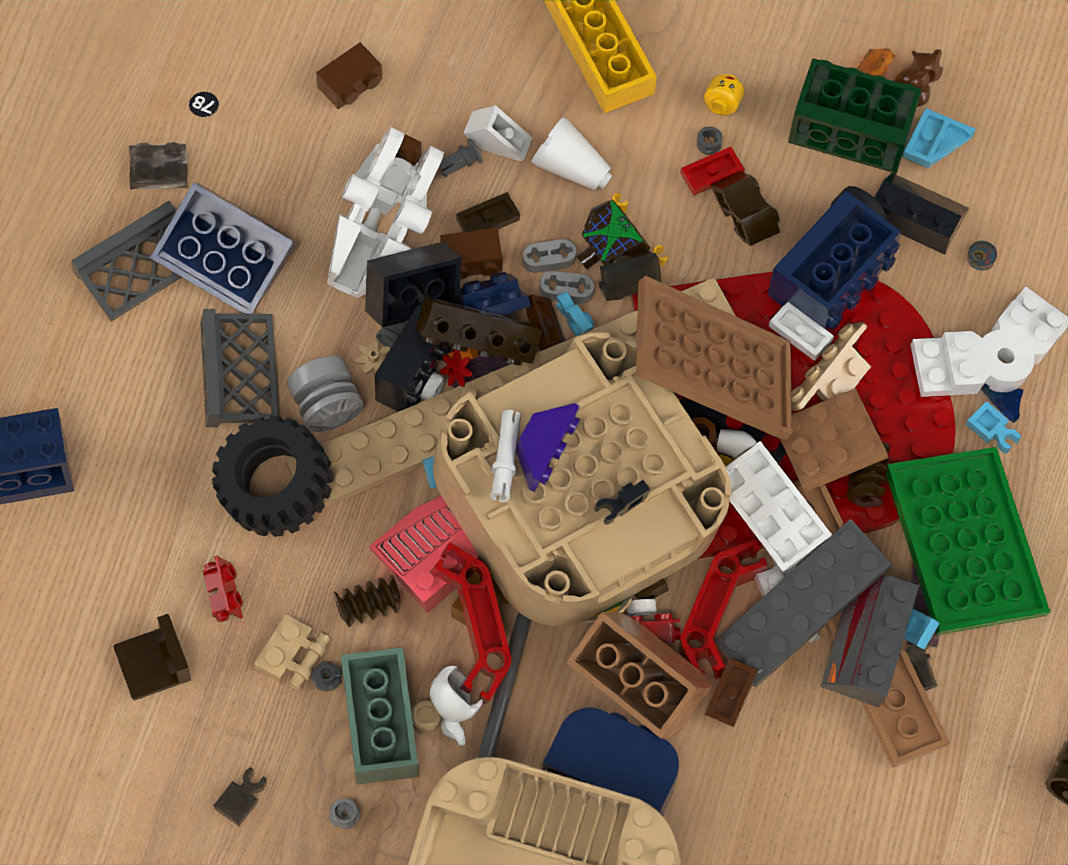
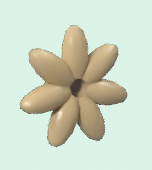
[354,340,390,374]

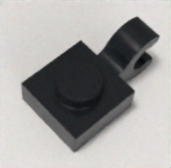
[594,480,651,525]

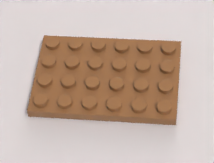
[636,276,792,441]

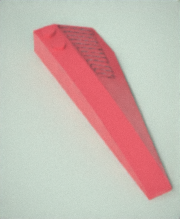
[369,496,482,613]

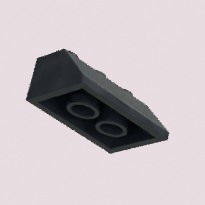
[874,173,969,255]

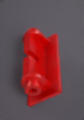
[203,555,243,622]
[628,613,681,643]

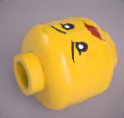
[704,74,744,116]

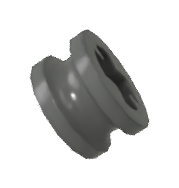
[697,127,722,155]

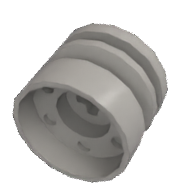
[287,356,363,432]

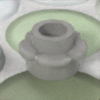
[329,799,360,829]

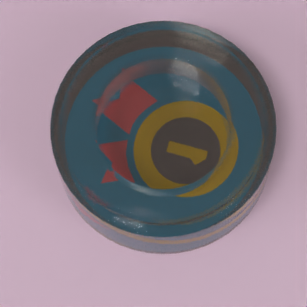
[967,241,997,271]

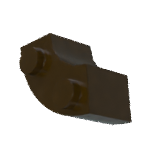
[711,172,780,246]

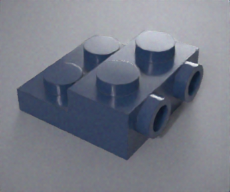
[459,272,530,316]

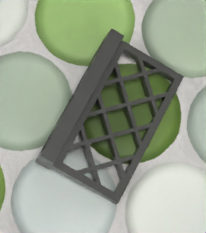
[72,201,182,322]
[200,309,278,427]

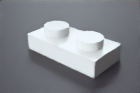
[769,302,834,361]

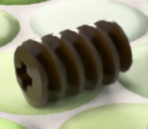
[847,442,890,507]
[334,574,401,627]

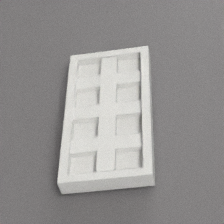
[726,441,832,573]

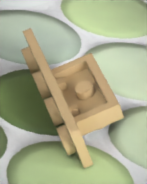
[791,322,871,412]

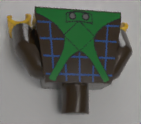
[577,193,669,270]

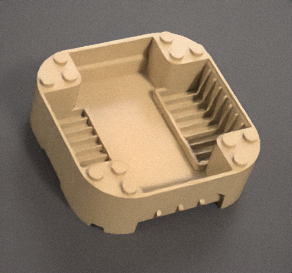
[433,332,731,627]
[408,757,681,865]

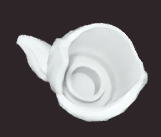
[430,666,483,746]

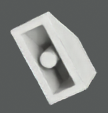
[463,105,533,161]

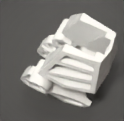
[327,127,444,298]

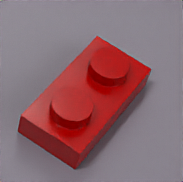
[680,146,745,196]

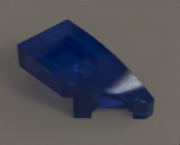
[981,383,1023,423]

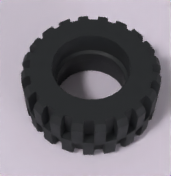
[212,416,333,537]

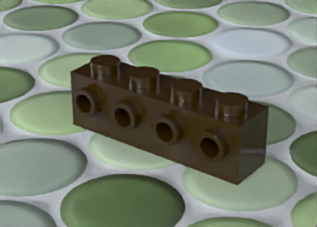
[415,296,543,366]

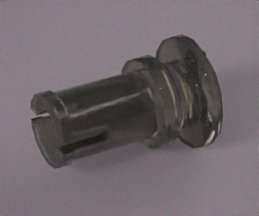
[905,643,938,691]

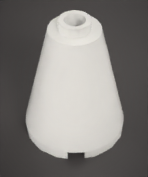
[531,117,612,191]

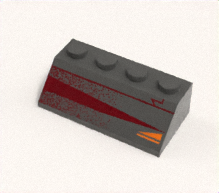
[820,575,919,707]

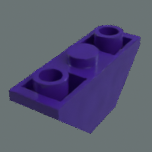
[516,403,580,492]

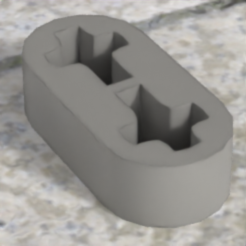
[522,239,577,273]
[539,271,594,304]

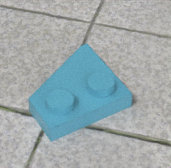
[903,108,976,168]

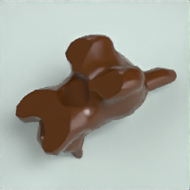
[893,49,943,107]

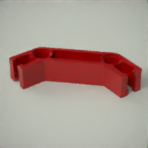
[678,539,768,680]
[430,542,511,704]

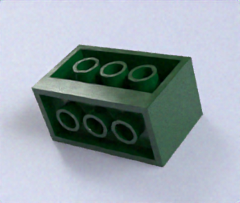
[788,58,922,174]

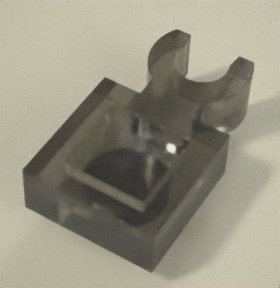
[213,767,267,826]

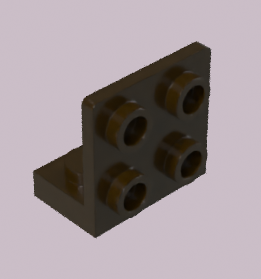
[113,613,191,701]

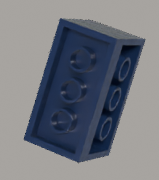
[768,191,901,331]
[0,408,74,505]

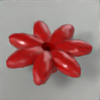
[440,350,473,387]

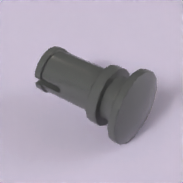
[439,138,483,177]

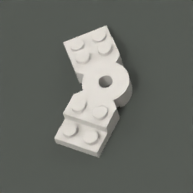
[910,287,1068,397]

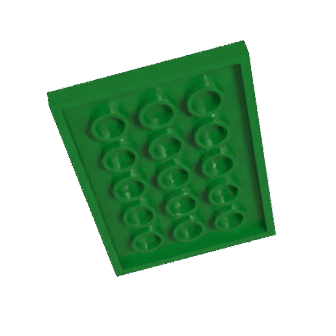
[886,447,1050,636]

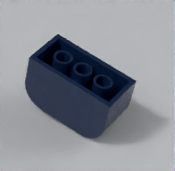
[542,708,679,817]

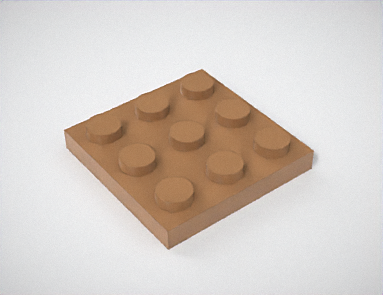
[780,388,888,493]

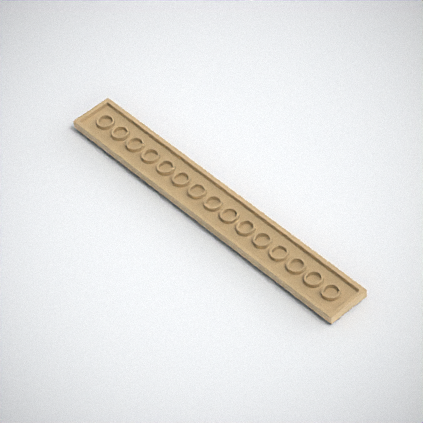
[286,278,735,512]

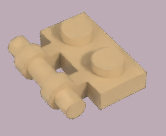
[254,614,330,690]

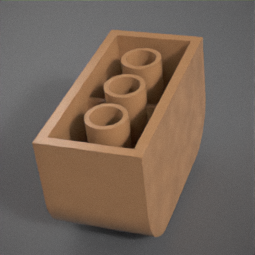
[567,612,712,739]

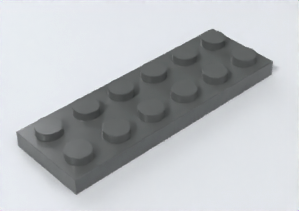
[714,519,893,688]

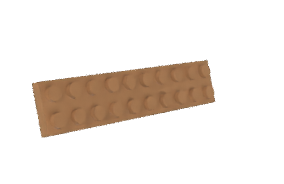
[792,480,950,768]

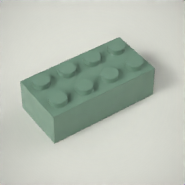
[341,647,418,784]

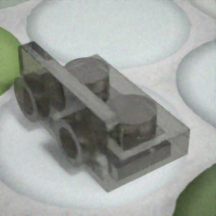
[129,142,188,189]
[599,253,661,301]

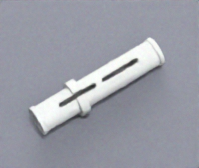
[490,410,522,502]

